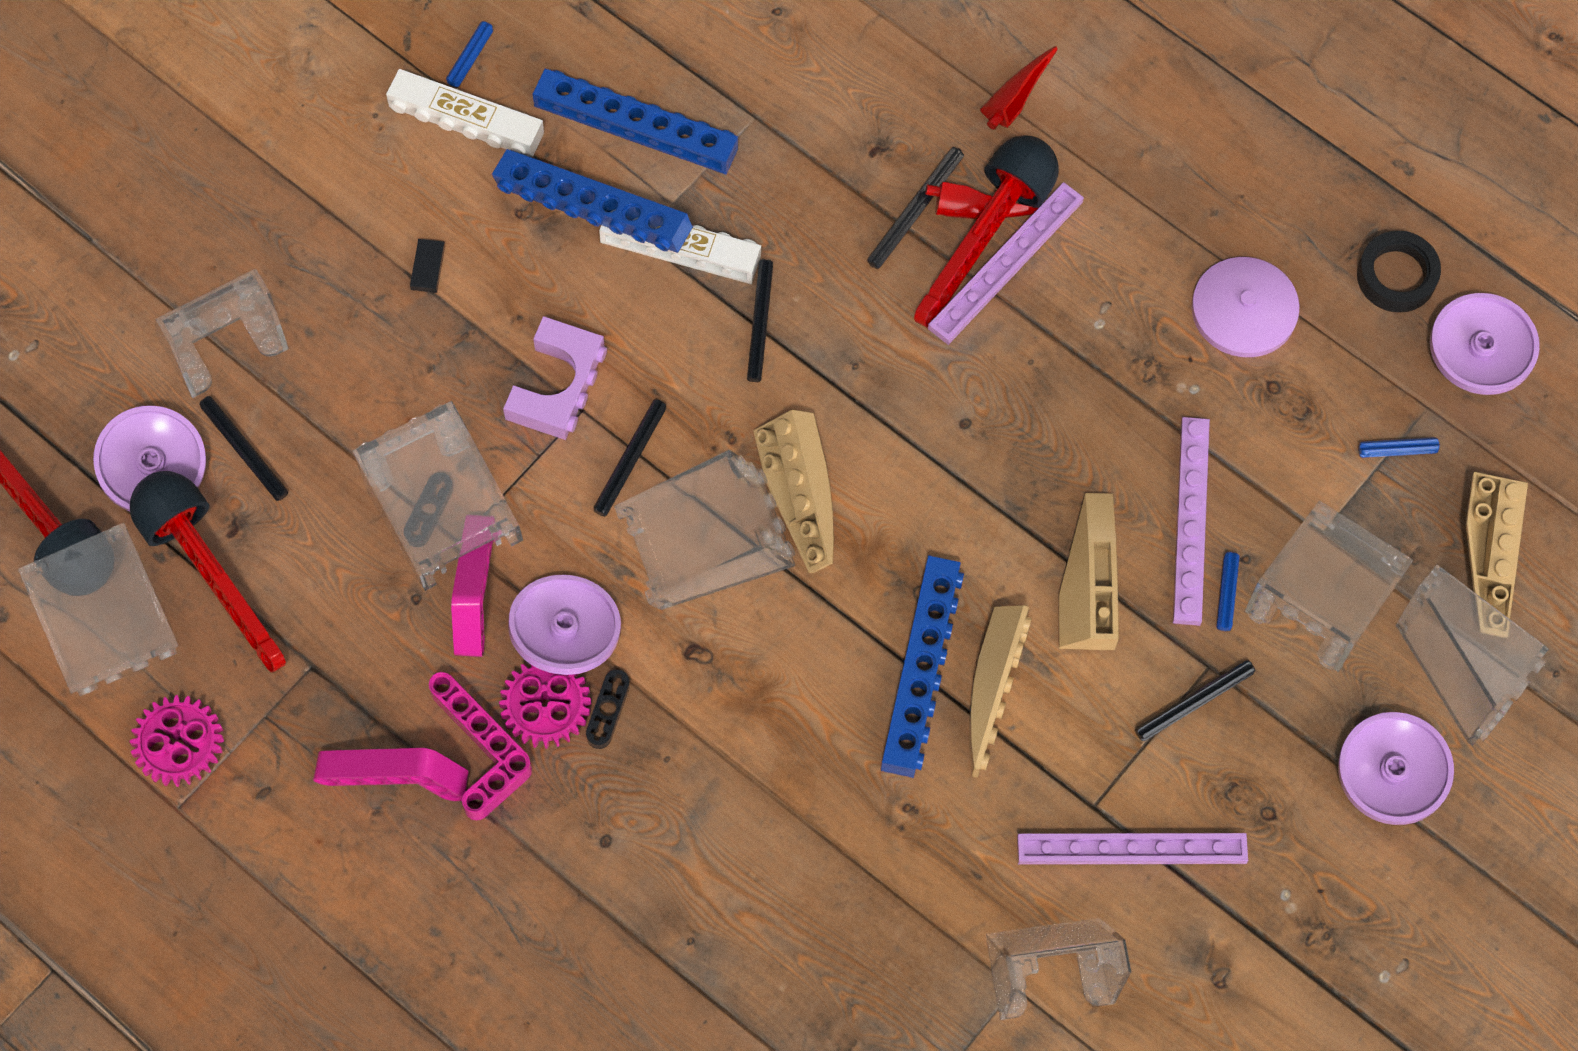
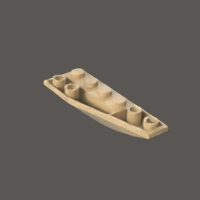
[753,410,834,573]
[1466,472,1528,639]
[1059,493,1119,650]
[969,605,1032,778]

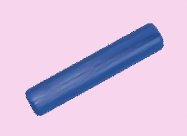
[446,21,493,88]
[1358,437,1439,458]
[1217,552,1240,631]

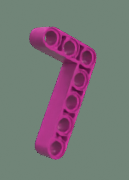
[451,515,495,657]
[429,672,532,821]
[313,748,469,801]

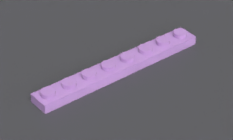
[928,182,1084,345]
[1173,417,1210,626]
[1017,833,1248,865]

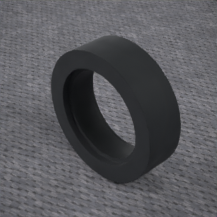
[1357,231,1441,313]

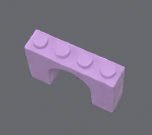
[503,316,607,440]

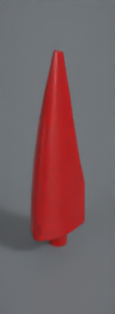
[980,46,1058,130]
[925,182,1038,219]

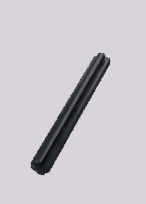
[747,259,773,383]
[199,396,288,501]
[594,399,666,517]
[1135,660,1255,741]

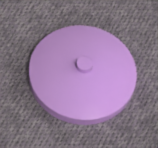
[1192,257,1299,357]
[1430,293,1540,395]
[93,406,206,511]
[508,575,621,675]
[1338,712,1454,825]

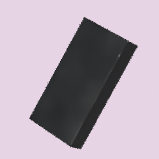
[410,239,445,293]

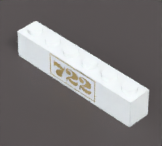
[386,69,544,158]
[599,209,761,284]

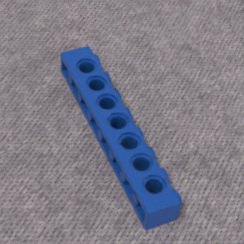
[533,69,738,175]
[492,149,693,253]
[881,555,964,778]

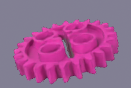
[499,664,591,749]
[130,695,224,787]

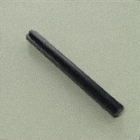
[867,147,964,269]

